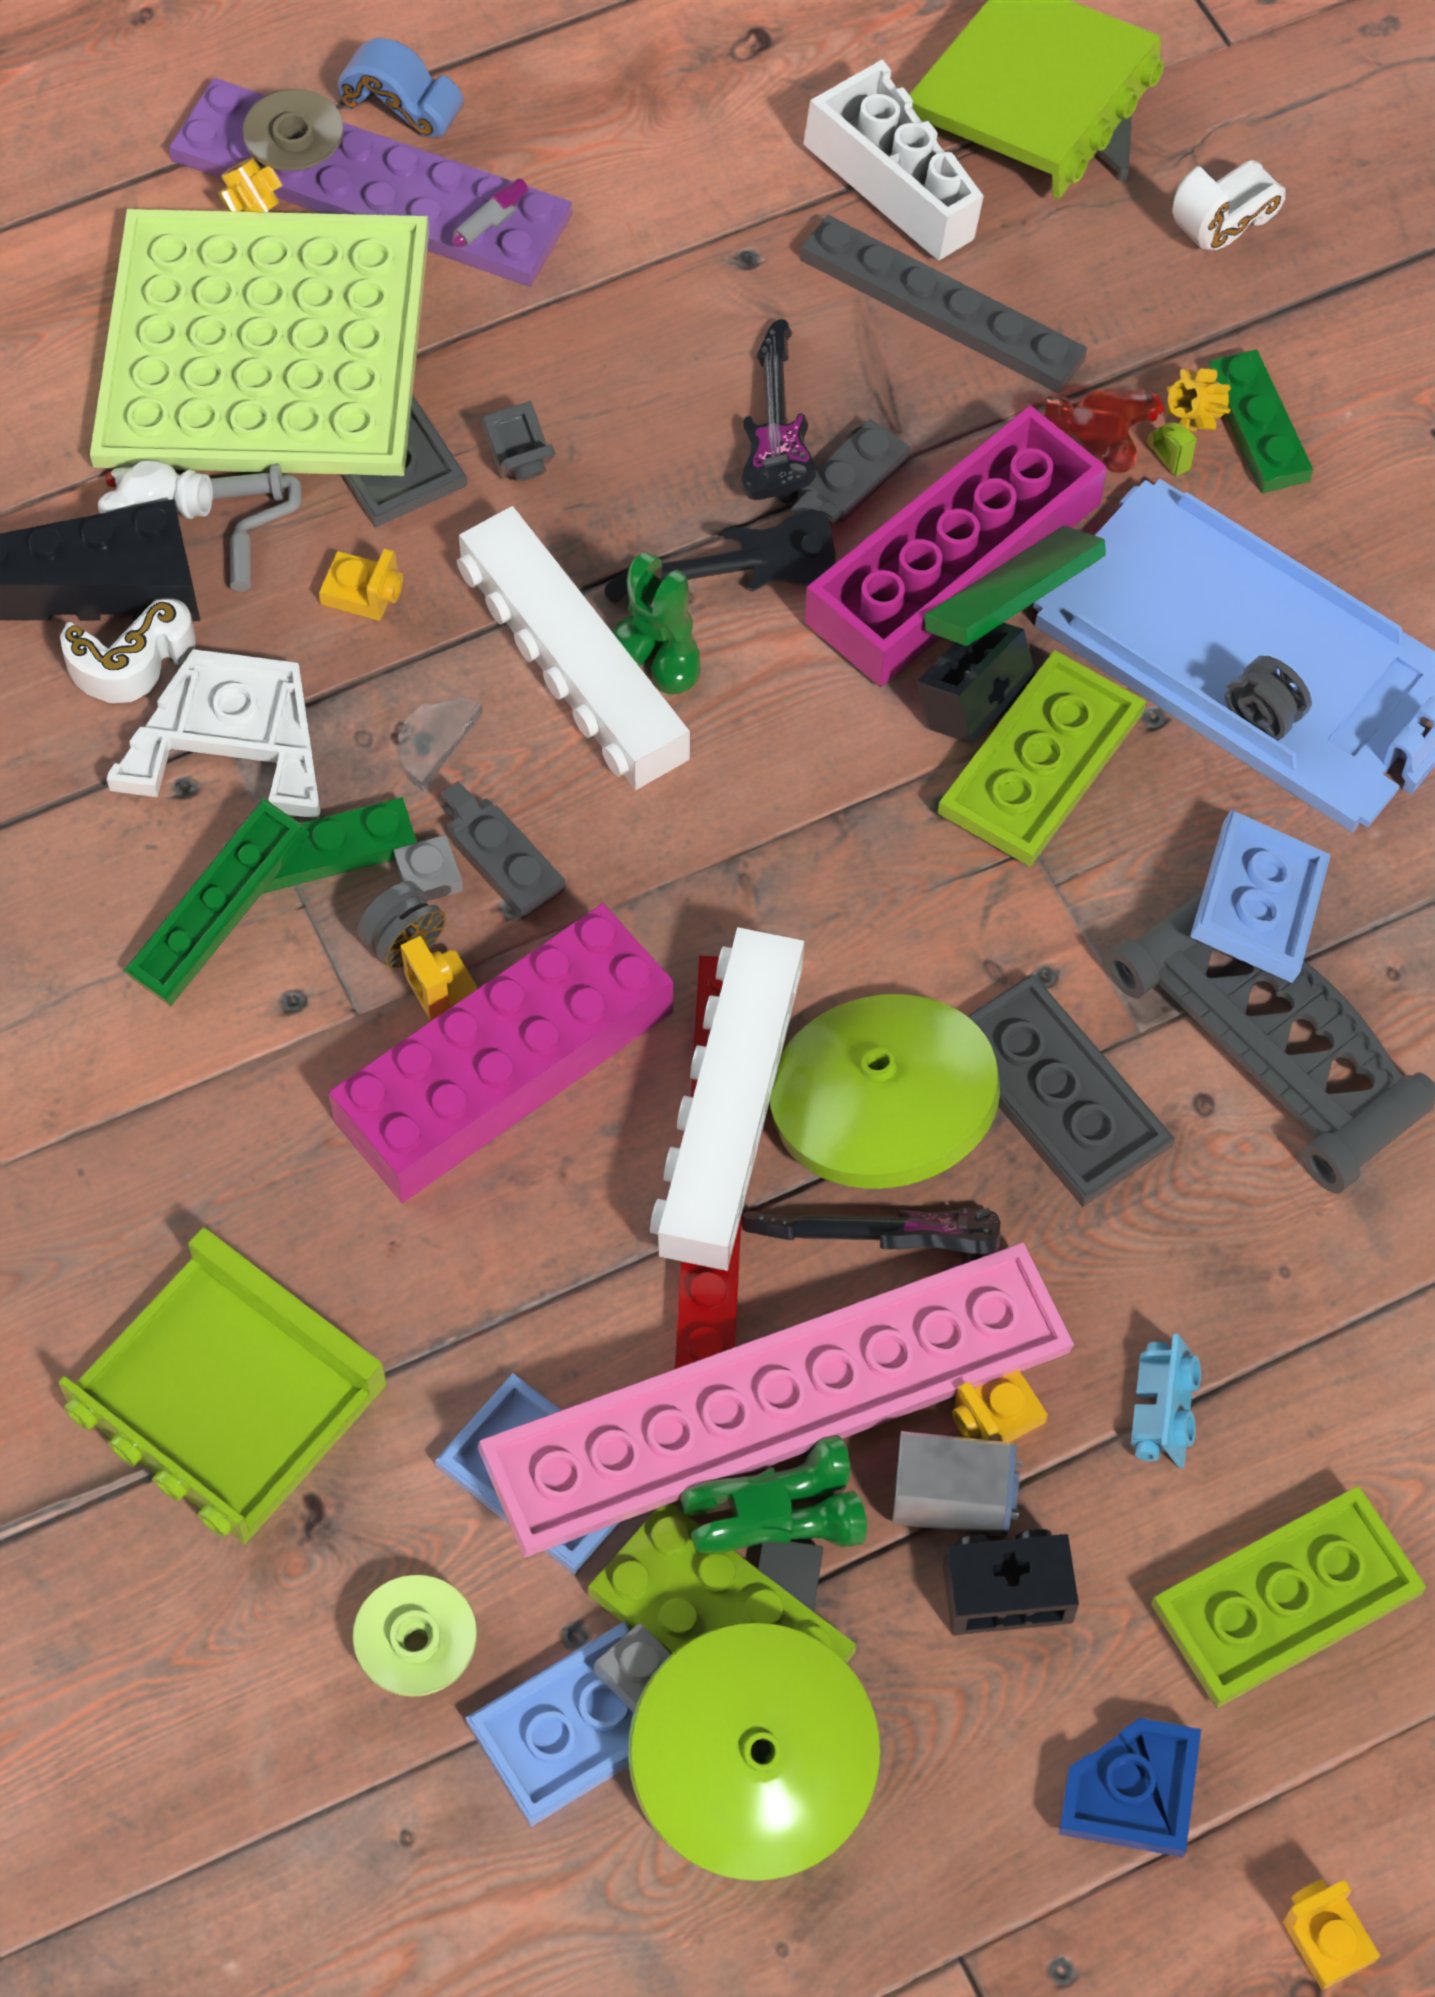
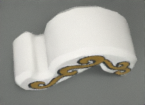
[1172,160,1286,251]
[60,598,196,703]

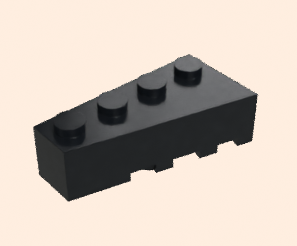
[0,499,200,621]

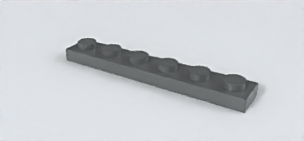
[800,215,1087,394]

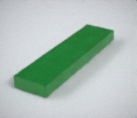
[924,525,1106,646]
[124,798,310,1007]

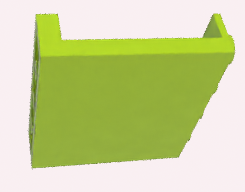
[909,0,1164,199]
[58,1227,387,1545]

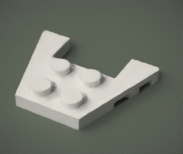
[107,649,320,819]

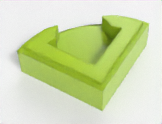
[1147,422,1197,477]

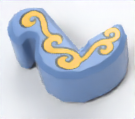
[337,38,464,138]

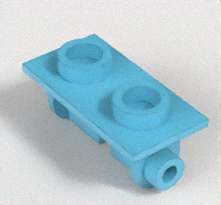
[1130,1334,1201,1468]

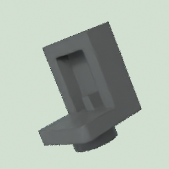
[480,401,555,482]

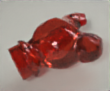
[1044,388,1164,473]

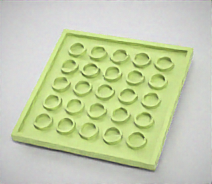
[90,209,429,476]

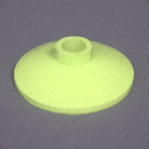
[353,1575,477,1697]

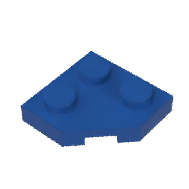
[1058,1718,1201,1857]

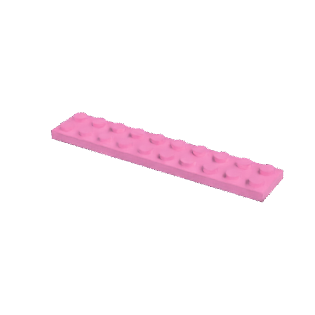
[478,1242,1074,1558]

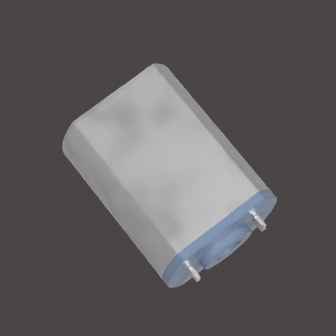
[892,1431,1023,1536]

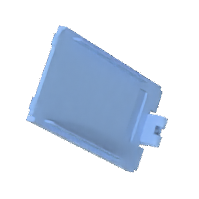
[1034,479,1435,833]

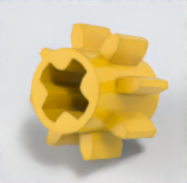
[218,157,283,212]
[1166,368,1231,431]

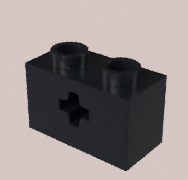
[916,622,1036,744]
[943,1529,1079,1635]

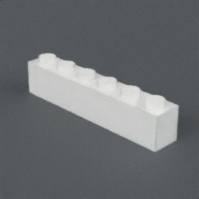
[457,506,690,791]
[650,927,804,1271]

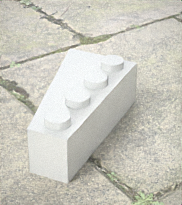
[803,59,984,261]

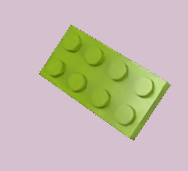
[938,649,1147,867]
[1151,1485,1426,1709]
[588,1503,856,1664]

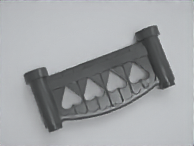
[1104,889,1435,1193]

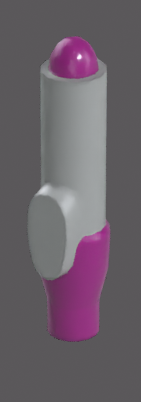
[452,178,529,247]

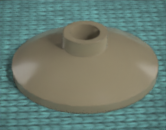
[243,89,343,171]

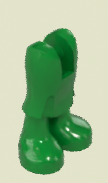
[612,553,701,694]
[680,1435,867,1554]

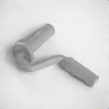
[211,464,302,592]

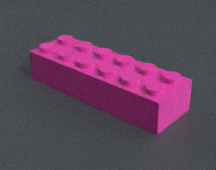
[805,405,1107,688]
[328,903,673,1203]

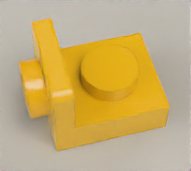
[319,548,403,621]
[400,936,478,1021]
[952,1370,1048,1442]
[1282,1879,1380,1991]

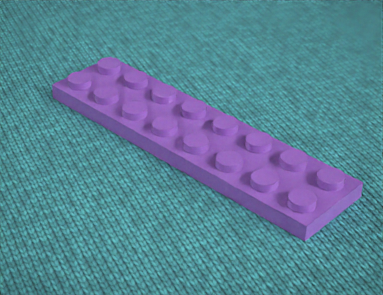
[169,78,572,287]

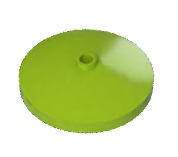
[770,994,1000,1189]
[628,1623,880,1881]

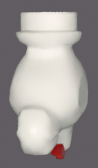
[98,461,213,520]

